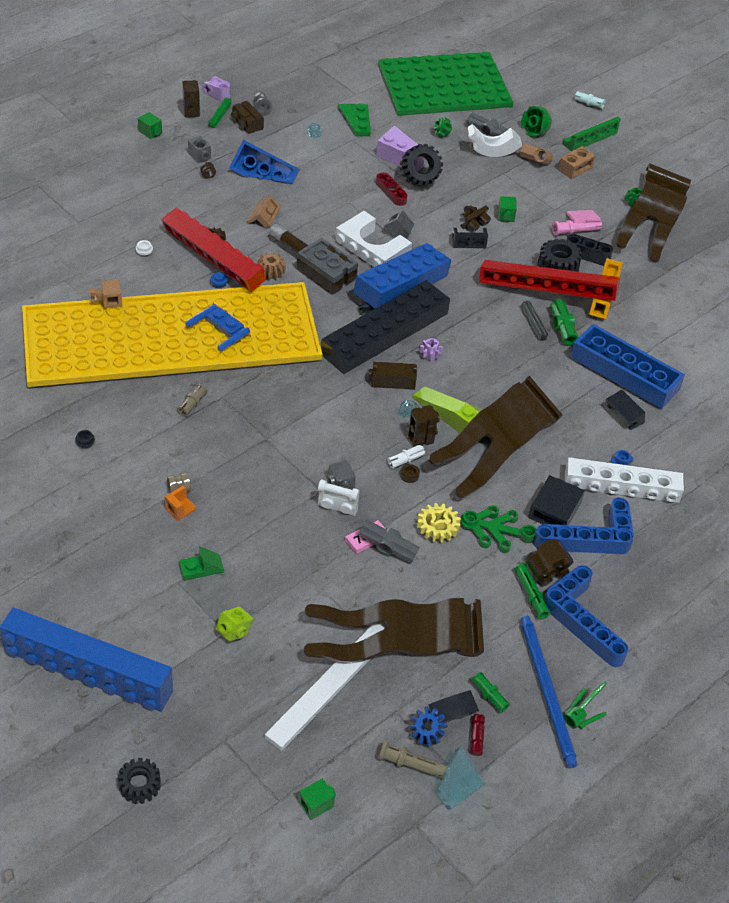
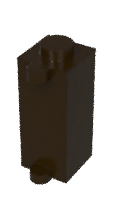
[368,362,417,390]

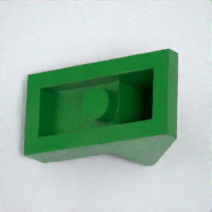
[179,547,224,581]

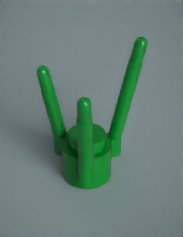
[563,681,607,730]

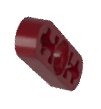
[376,172,408,206]

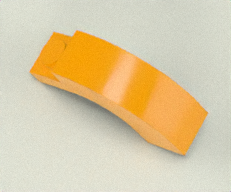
[589,258,623,319]

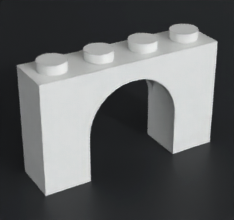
[335,211,412,267]

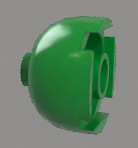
[521,106,552,137]

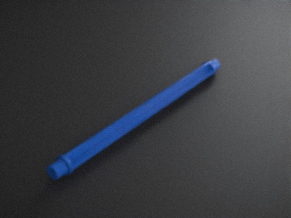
[521,616,577,768]

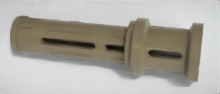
[379,740,448,780]

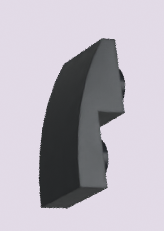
[428,690,479,723]

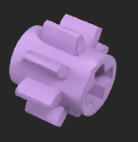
[420,338,443,360]

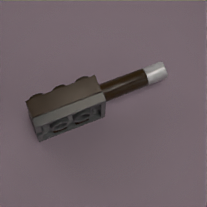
[270,224,358,293]

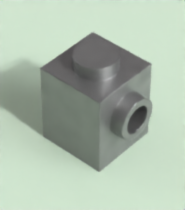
[385,210,415,238]
[328,460,356,490]

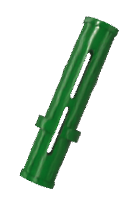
[515,563,550,619]

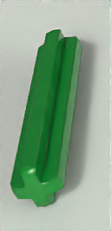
[208,97,232,128]

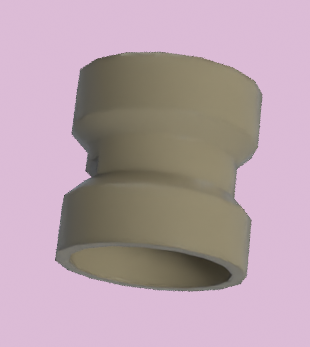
[167,472,191,493]

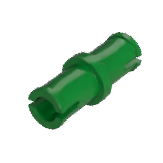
[471,671,510,713]

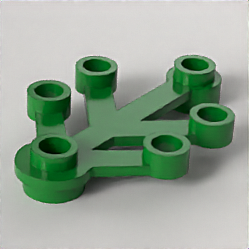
[460,505,537,553]

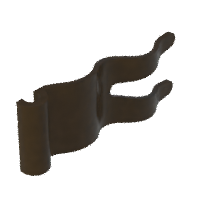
[616,163,691,262]
[429,376,563,498]
[303,598,484,664]

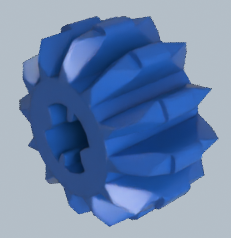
[409,707,448,746]

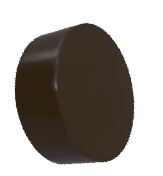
[400,464,420,483]

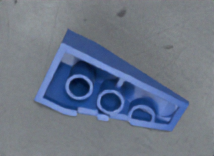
[229,140,300,184]

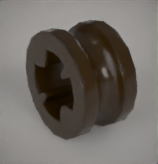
[200,162,216,179]

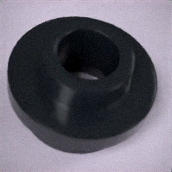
[75,430,95,448]

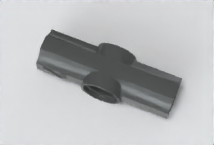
[466,112,508,137]
[358,519,420,563]

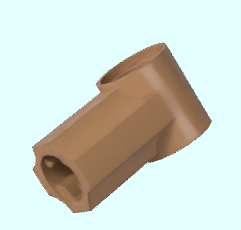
[520,143,553,165]

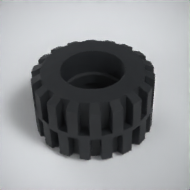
[400,144,443,186]
[537,239,582,272]

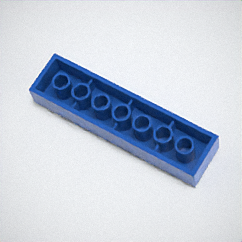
[0,607,173,712]

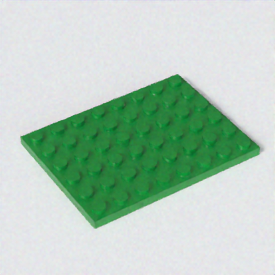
[378,51,514,116]

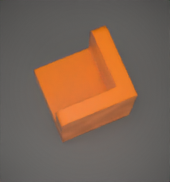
[165,486,196,521]

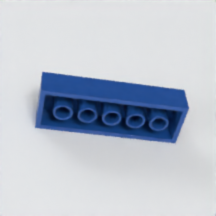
[353,243,451,308]
[571,324,685,409]

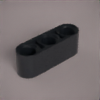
[566,234,613,266]

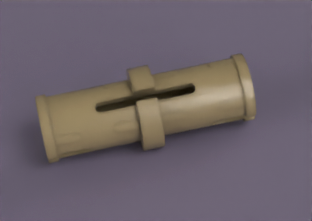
[177,384,208,417]

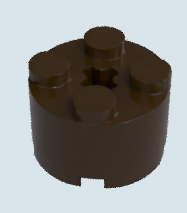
[525,539,574,586]

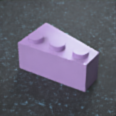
[376,126,425,172]

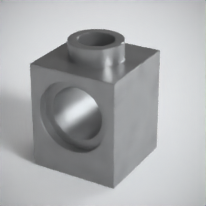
[188,136,211,163]

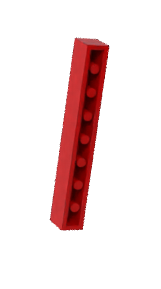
[161,207,266,292]
[479,260,620,301]

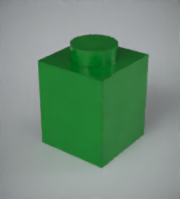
[137,112,162,139]
[498,196,517,222]
[298,778,336,820]

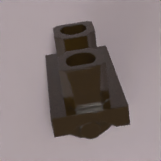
[461,205,491,233]

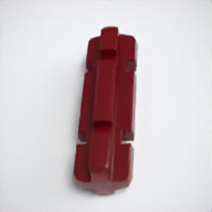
[470,714,485,756]

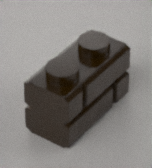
[182,80,200,118]
[231,101,264,134]
[408,405,440,447]

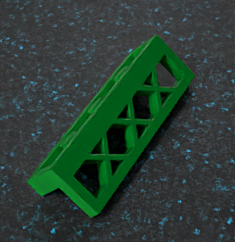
[562,116,621,152]

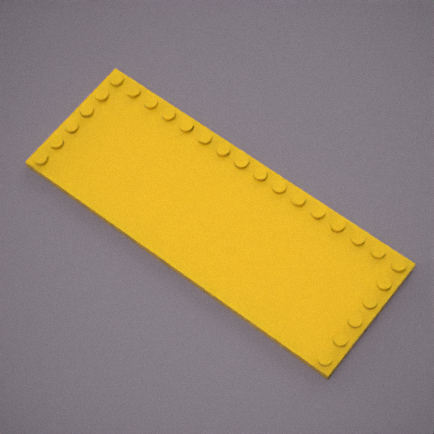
[22,282,322,387]

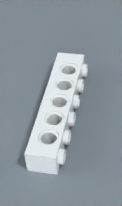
[565,457,684,503]

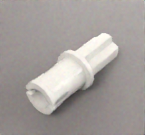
[387,445,425,469]

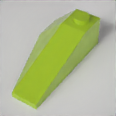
[412,386,481,433]

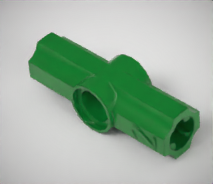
[550,299,579,346]

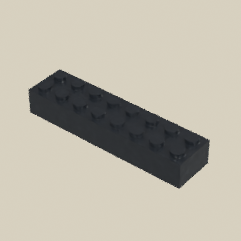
[321,280,450,374]

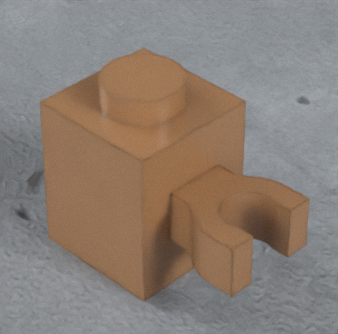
[89,279,122,308]

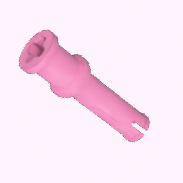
[552,220,602,236]

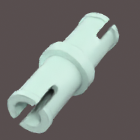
[575,91,606,109]

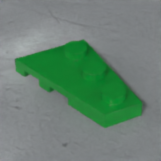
[338,103,371,137]

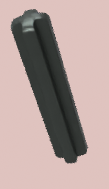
[521,301,548,341]

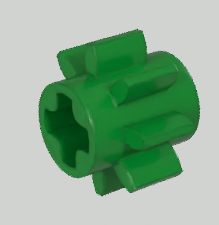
[433,117,452,137]
[624,187,642,207]

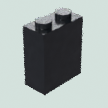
[528,475,585,525]

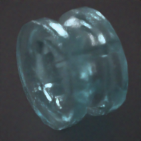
[307,123,321,138]

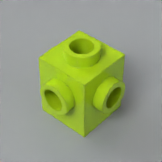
[215,606,254,642]

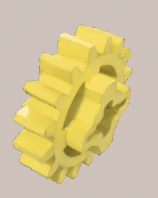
[417,503,461,543]

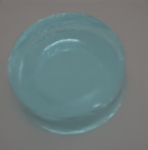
[399,400,418,419]

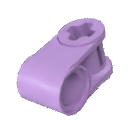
[202,76,231,101]

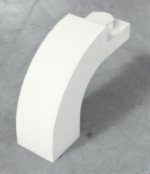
[468,124,522,157]

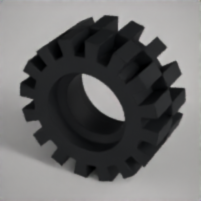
[118,758,161,804]

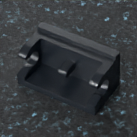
[452,227,488,249]
[606,389,645,430]

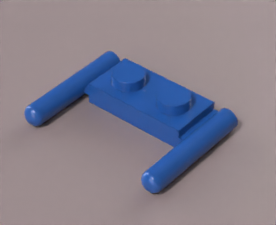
[185,304,250,351]

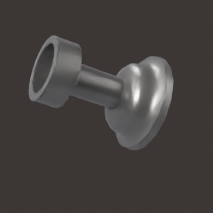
[254,92,272,116]

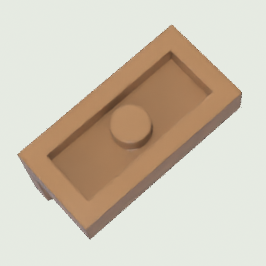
[247,195,281,228]

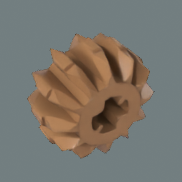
[257,253,286,280]

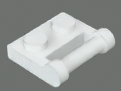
[318,479,360,516]

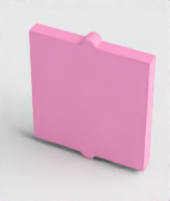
[567,210,600,223]

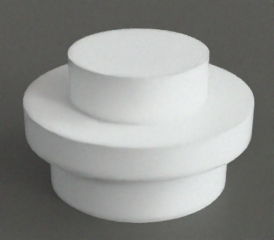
[136,240,153,256]

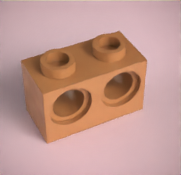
[558,146,595,180]

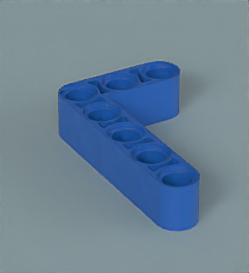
[534,497,634,554]
[545,565,629,667]

